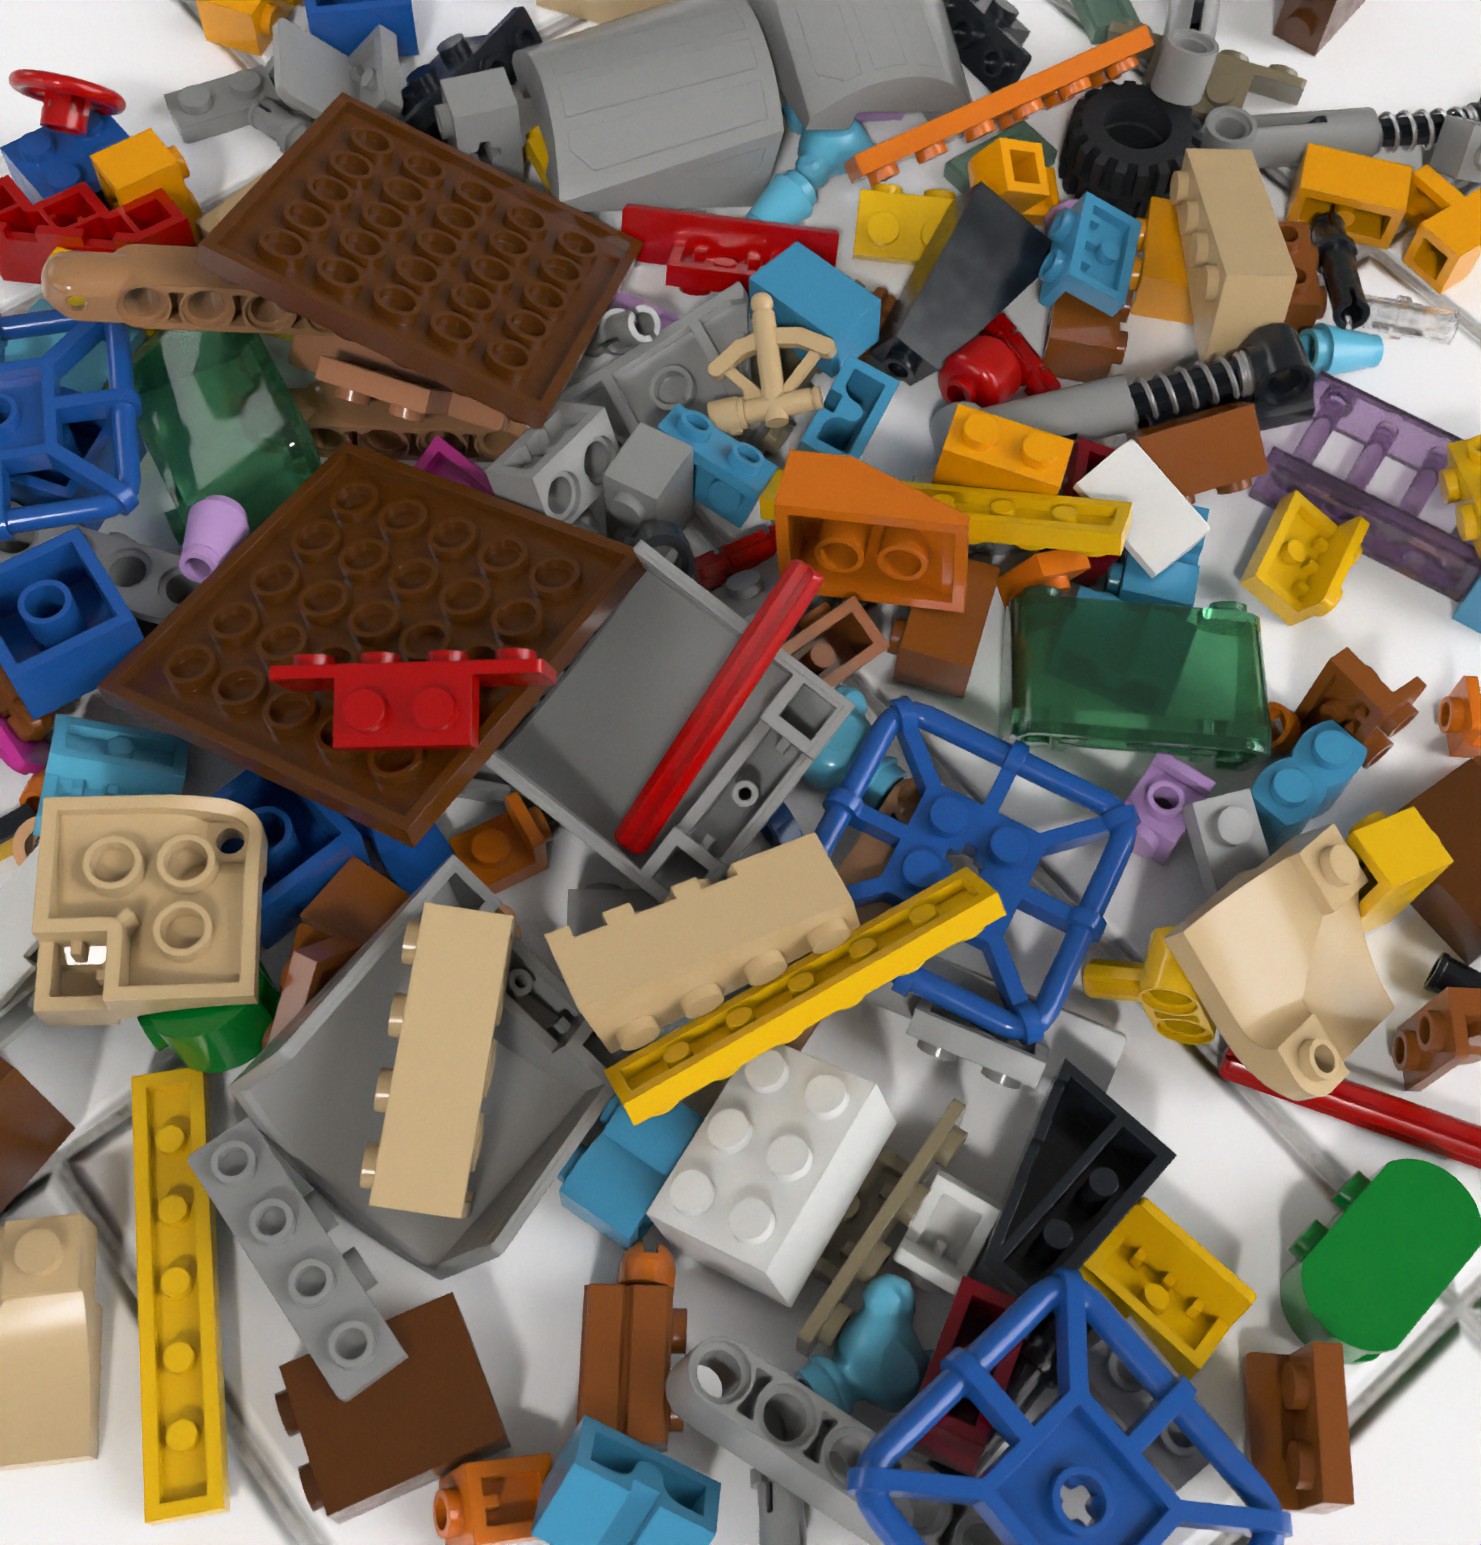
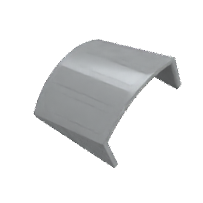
[512,0,784,212]
[747,0,973,130]
[485,539,856,904]
[228,854,649,1280]

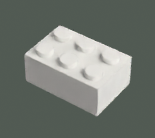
[646,1045,897,1308]

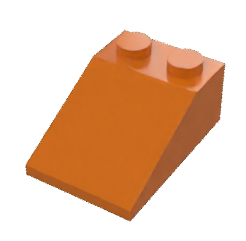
[774,449,970,613]

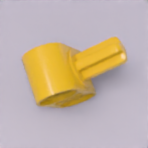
[1083,926,1217,1045]

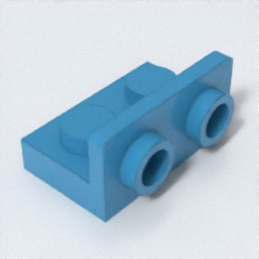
[1038,191,1142,317]
[656,403,778,529]

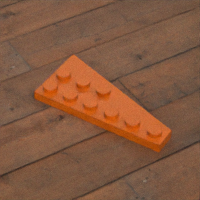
[844,24,1154,187]

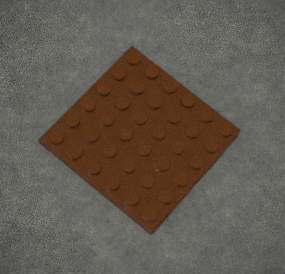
[195,92,644,429]
[97,442,647,848]

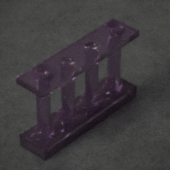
[1248,370,1481,603]

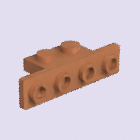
[288,335,508,431]

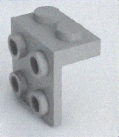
[272,18,403,119]

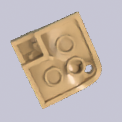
[32,795,268,1027]
[1163,822,1395,1101]
[0,1213,103,1472]

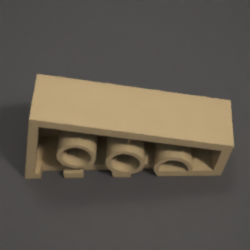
[1170,148,1297,368]
[544,832,860,1054]
[360,902,516,1219]

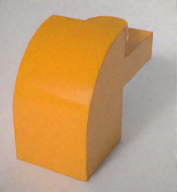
[967,137,1060,227]
[1402,164,1481,295]

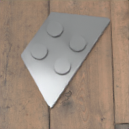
[558,281,751,449]

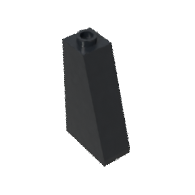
[868,181,1052,386]

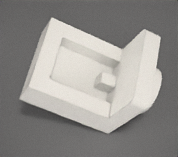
[893,1169,1002,1295]

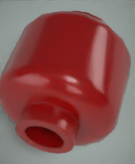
[938,335,1022,408]

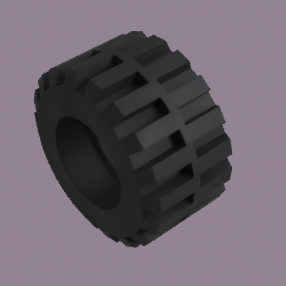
[1058,80,1203,218]

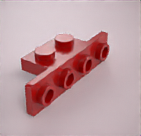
[621,204,839,296]
[269,648,556,752]

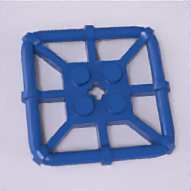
[0,306,142,542]
[814,696,1141,1046]
[847,1268,1293,1545]

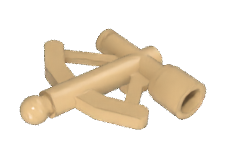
[707,292,837,436]

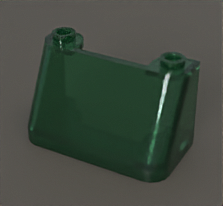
[103,329,322,546]
[998,586,1272,772]

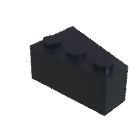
[970,1058,1177,1298]

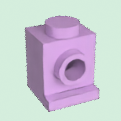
[1124,749,1216,866]

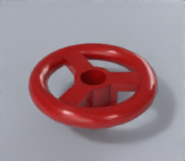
[8,69,126,136]

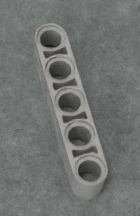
[665,1336,1004,1545]

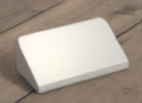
[1073,439,1210,579]

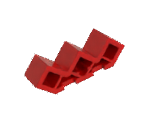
[0,175,197,284]

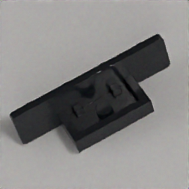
[943,0,1032,93]
[401,6,543,145]

